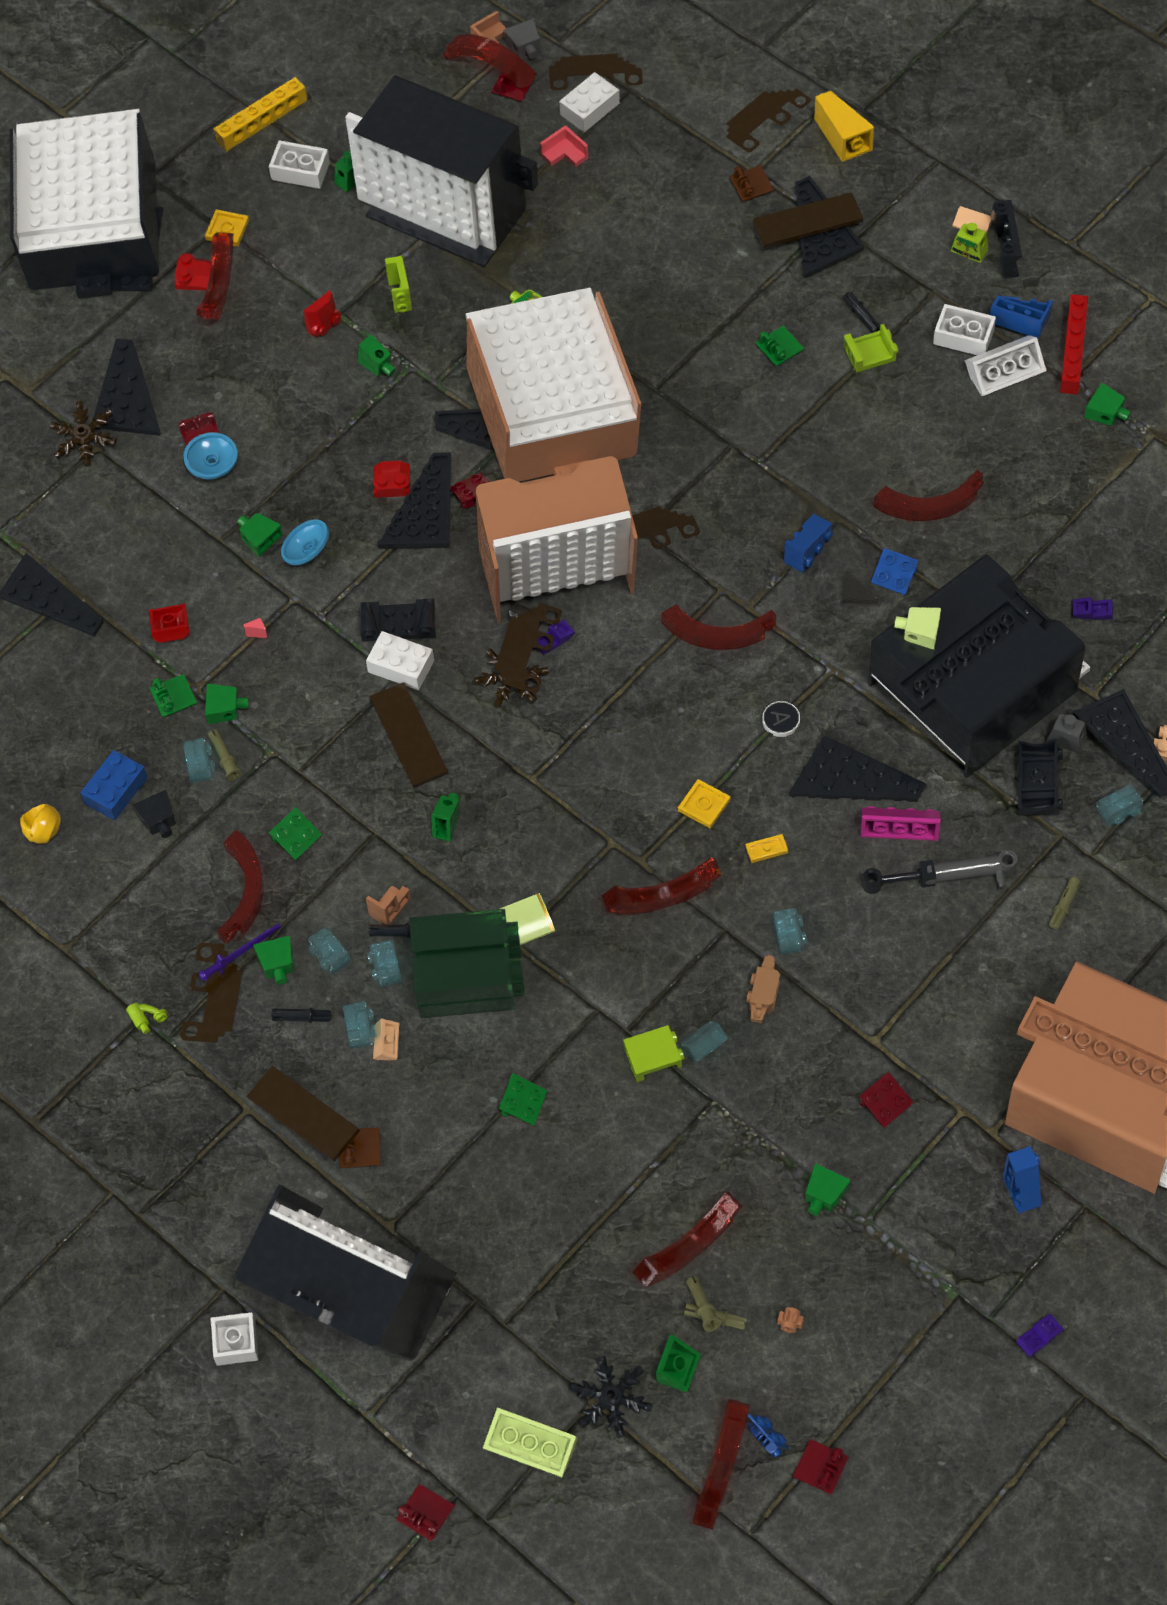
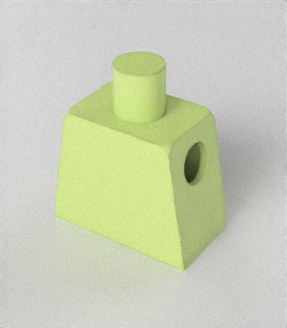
[894,607,941,649]

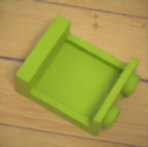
[385,256,412,313]
[843,324,898,373]
[623,1025,684,1082]

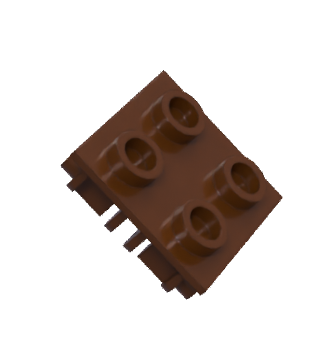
[729,165,774,202]
[340,1127,381,1168]

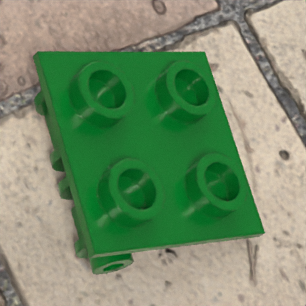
[755,326,805,366]
[149,674,197,717]
[269,807,322,860]
[499,1073,548,1126]

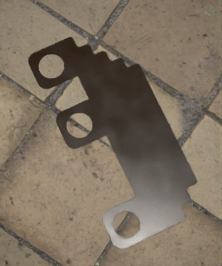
[549,53,643,90]
[726,89,811,152]
[632,506,700,549]
[495,603,562,693]
[181,943,243,1043]

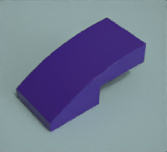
[1073,597,1113,620]
[537,619,575,655]
[1016,1314,1064,1357]

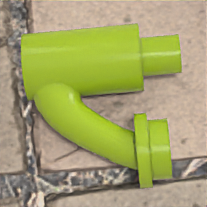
[126,1003,168,1034]

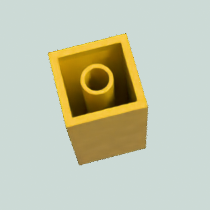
[814,91,874,162]

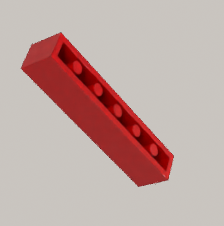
[1060,294,1088,395]

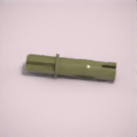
[1049,877,1081,930]
[684,1302,747,1330]

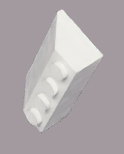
[965,335,1046,396]

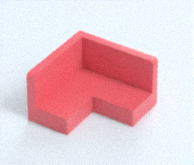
[540,125,589,167]

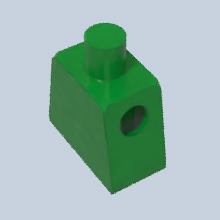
[335,150,356,193]
[358,334,396,377]
[1084,383,1131,426]
[237,513,283,557]
[205,684,249,724]
[432,793,460,842]
[253,935,294,985]
[805,1163,851,1216]

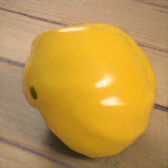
[20,804,61,844]

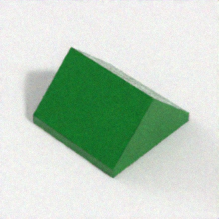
[656,1335,701,1392]

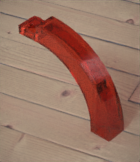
[443,34,537,89]
[196,232,234,319]
[874,470,983,521]
[661,604,776,650]
[217,829,264,944]
[601,857,722,914]
[633,1192,743,1287]
[692,1399,750,1530]

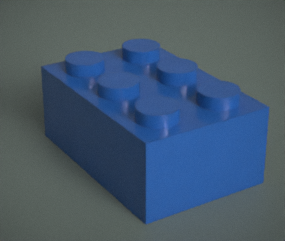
[80,750,148,820]

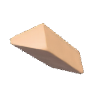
[952,206,992,233]
[373,1019,399,1060]

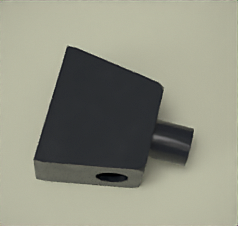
[133,790,176,838]

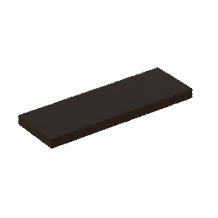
[753,192,863,248]
[369,682,448,788]
[247,1066,360,1162]

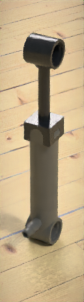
[862,850,1018,894]

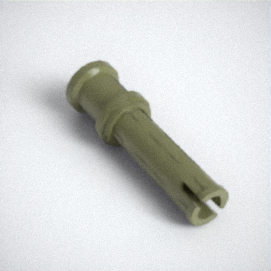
[208,729,242,781]
[686,1276,721,1332]

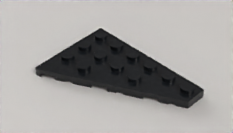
[795,176,864,278]
[93,338,161,436]
[435,409,495,451]
[378,452,452,549]
[789,736,926,802]

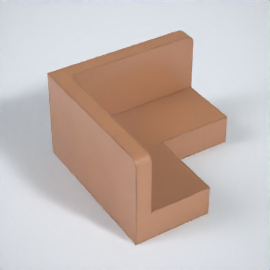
[470,11,507,60]
[366,886,411,925]

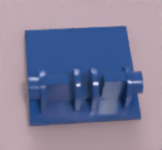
[871,548,919,595]
[748,1414,789,1458]

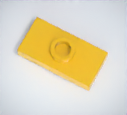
[745,834,788,863]

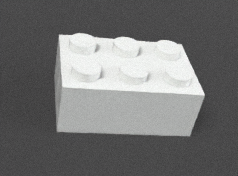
[559,72,620,132]
[269,141,330,189]
[933,304,996,355]
[366,631,434,690]

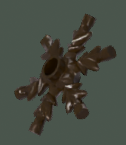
[50,401,117,466]
[474,648,549,708]

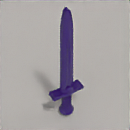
[199,924,281,981]

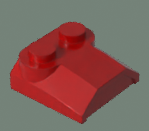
[175,253,215,291]
[303,290,341,337]
[373,461,410,498]
[149,603,190,643]

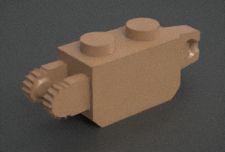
[746,955,780,1024]

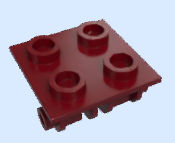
[491,62,535,102]
[178,411,219,446]
[451,473,490,509]
[859,1071,913,1128]
[793,1439,849,1495]
[396,1484,455,1542]

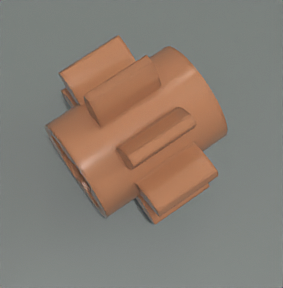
[777,1307,804,1333]

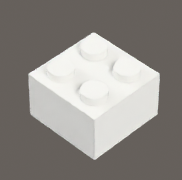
[211,1312,258,1366]

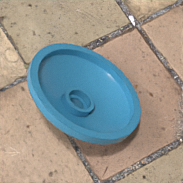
[184,433,238,479]
[281,519,329,565]

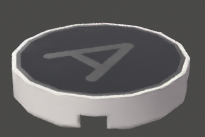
[763,701,800,737]

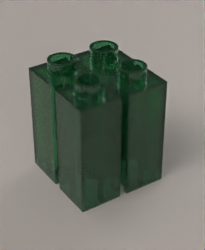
[409,909,525,1019]

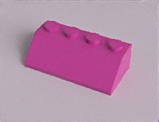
[861,806,941,841]

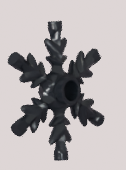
[570,1356,653,1438]

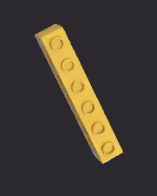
[214,77,307,152]

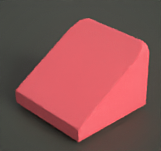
[243,618,267,638]

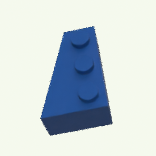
[990,296,1053,339]
[784,514,833,573]
[1003,1146,1041,1214]

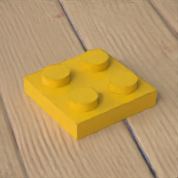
[205,209,249,247]
[678,779,731,829]

